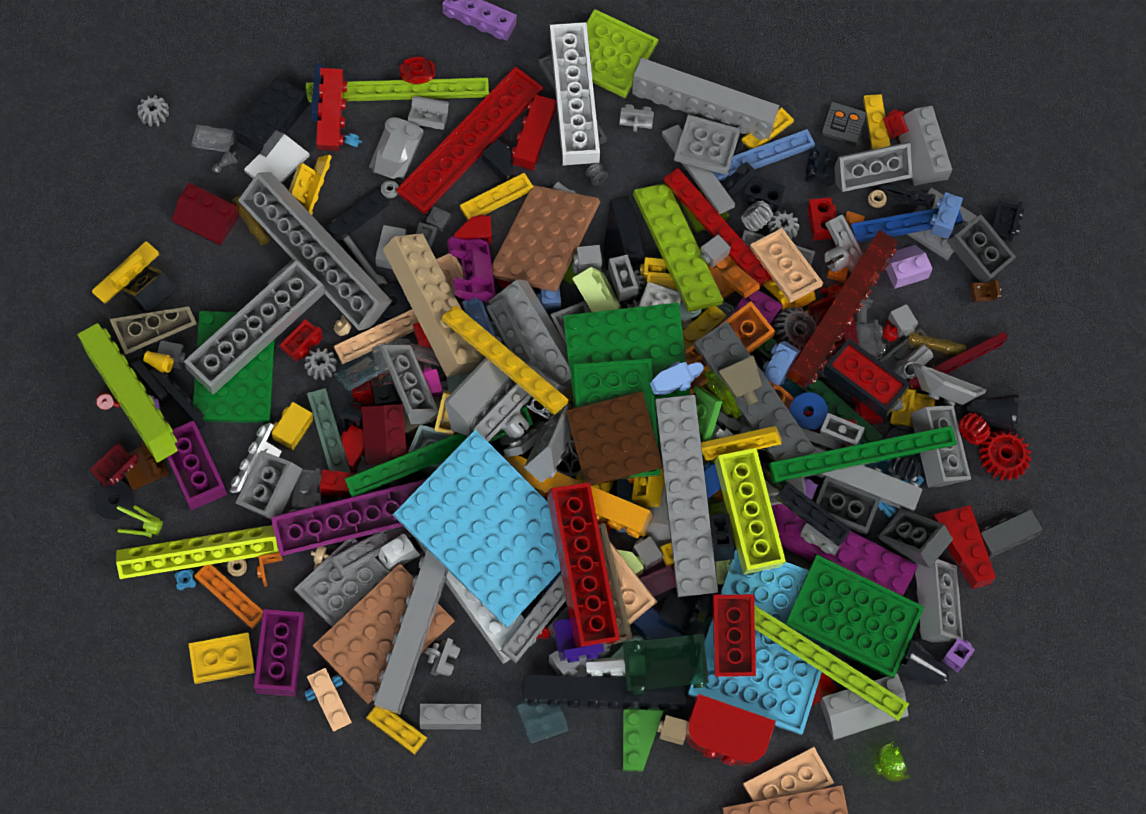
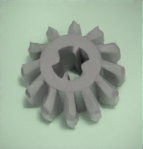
[137,95,169,127]
[741,201,773,231]
[767,210,800,239]
[304,348,337,381]

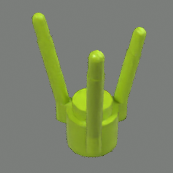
[117,505,163,538]

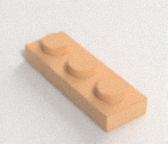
[307,668,352,732]

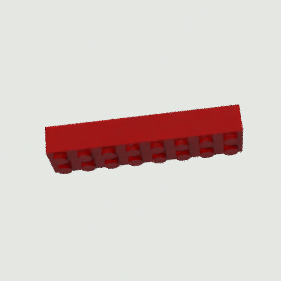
[547,482,620,648]

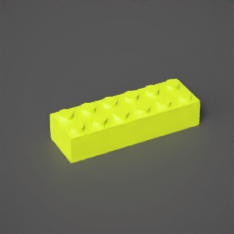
[714,448,786,575]

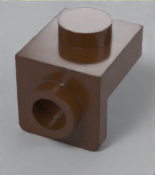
[970,279,1001,303]

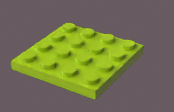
[586,9,658,98]

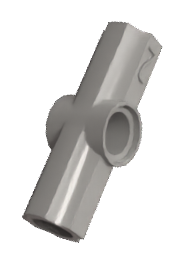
[892,344,933,381]

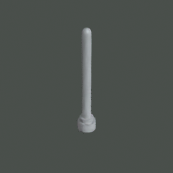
[331,219,387,288]

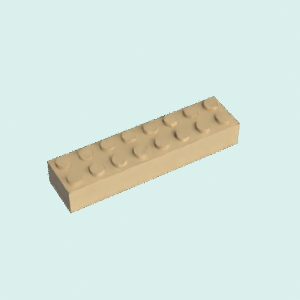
[383,233,484,377]

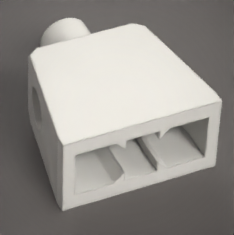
[378,533,420,572]

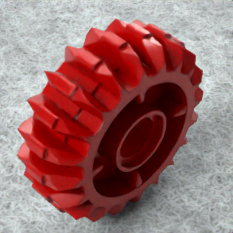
[979,430,1031,481]

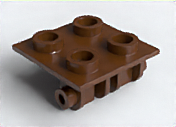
[124,442,169,491]

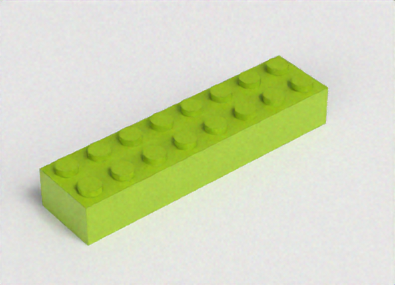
[77,323,178,463]

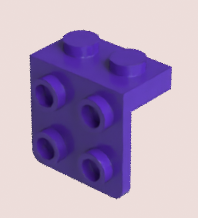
[553,619,604,663]

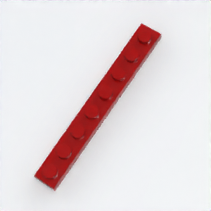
[664,168,772,287]

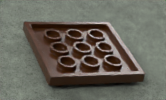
[566,392,663,486]

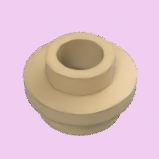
[868,190,887,208]
[227,559,247,577]

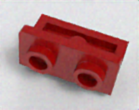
[279,319,323,362]

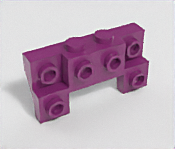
[447,236,496,303]

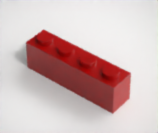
[511,95,556,171]

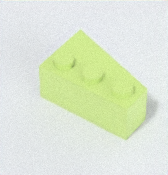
[572,267,622,312]

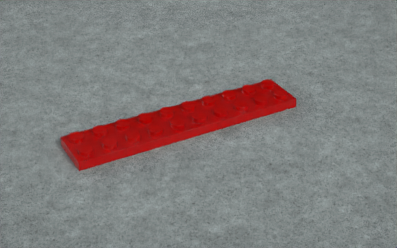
[396,67,543,215]

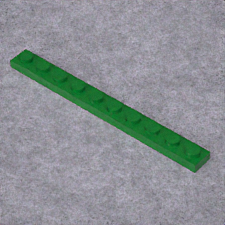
[344,406,533,497]
[769,426,957,483]

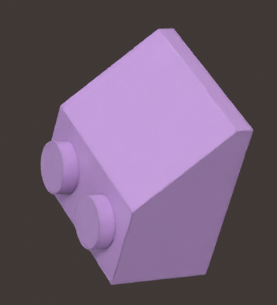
[880,245,932,289]

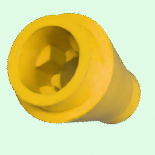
[143,351,174,373]

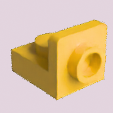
[640,257,667,282]

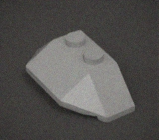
[913,363,986,406]
[645,483,671,550]

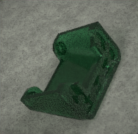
[623,634,709,695]

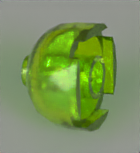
[874,740,911,782]

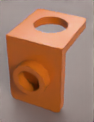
[256,552,283,587]

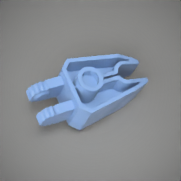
[650,362,704,395]

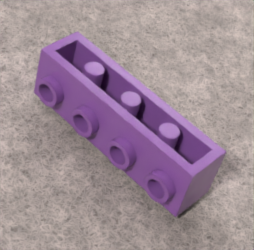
[442,0,517,41]

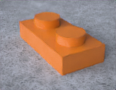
[721,265,760,298]

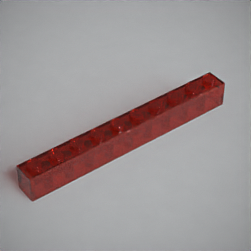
[786,230,898,389]

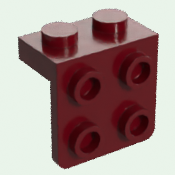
[89,443,139,487]

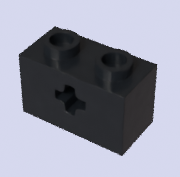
[709,513,734,561]

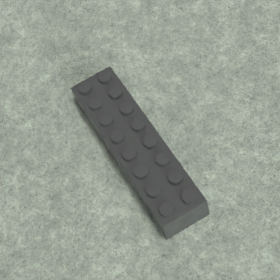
[692,321,816,462]

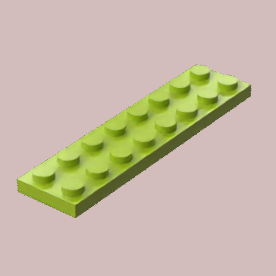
[633,184,724,312]

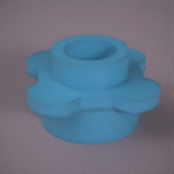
[344,133,362,147]
[174,569,196,590]

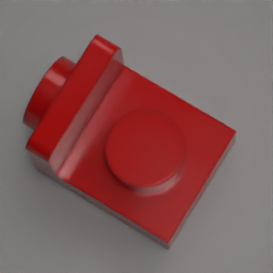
[883,109,909,139]
[350,375,375,406]

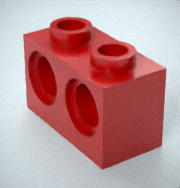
[807,197,836,241]

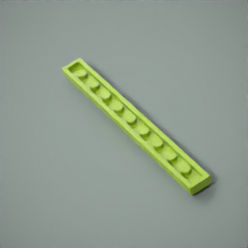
[306,78,489,102]
[737,594,909,721]

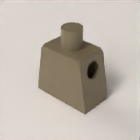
[717,356,762,406]

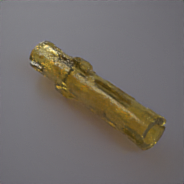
[231,195,270,245]
[908,332,966,355]

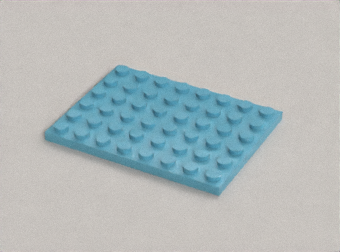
[392,430,561,628]
[687,546,829,735]

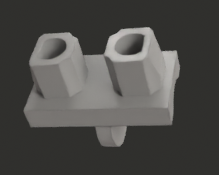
[619,104,654,132]
[425,638,460,676]

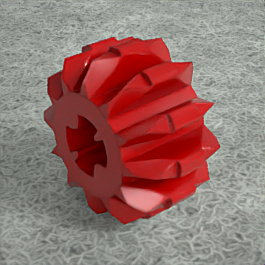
[958,412,991,445]

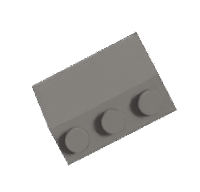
[236,450,302,519]

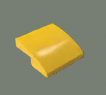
[890,389,936,428]

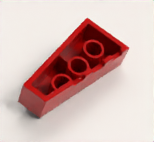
[316,68,348,151]
[931,505,996,589]

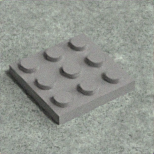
[674,115,741,175]
[907,188,977,260]

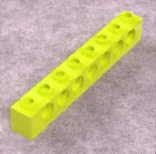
[116,525,279,579]

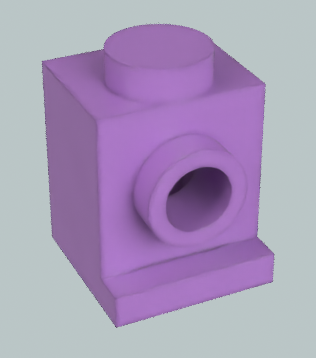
[942,638,975,673]

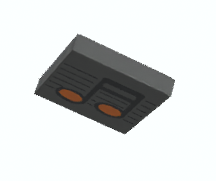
[821,102,867,146]

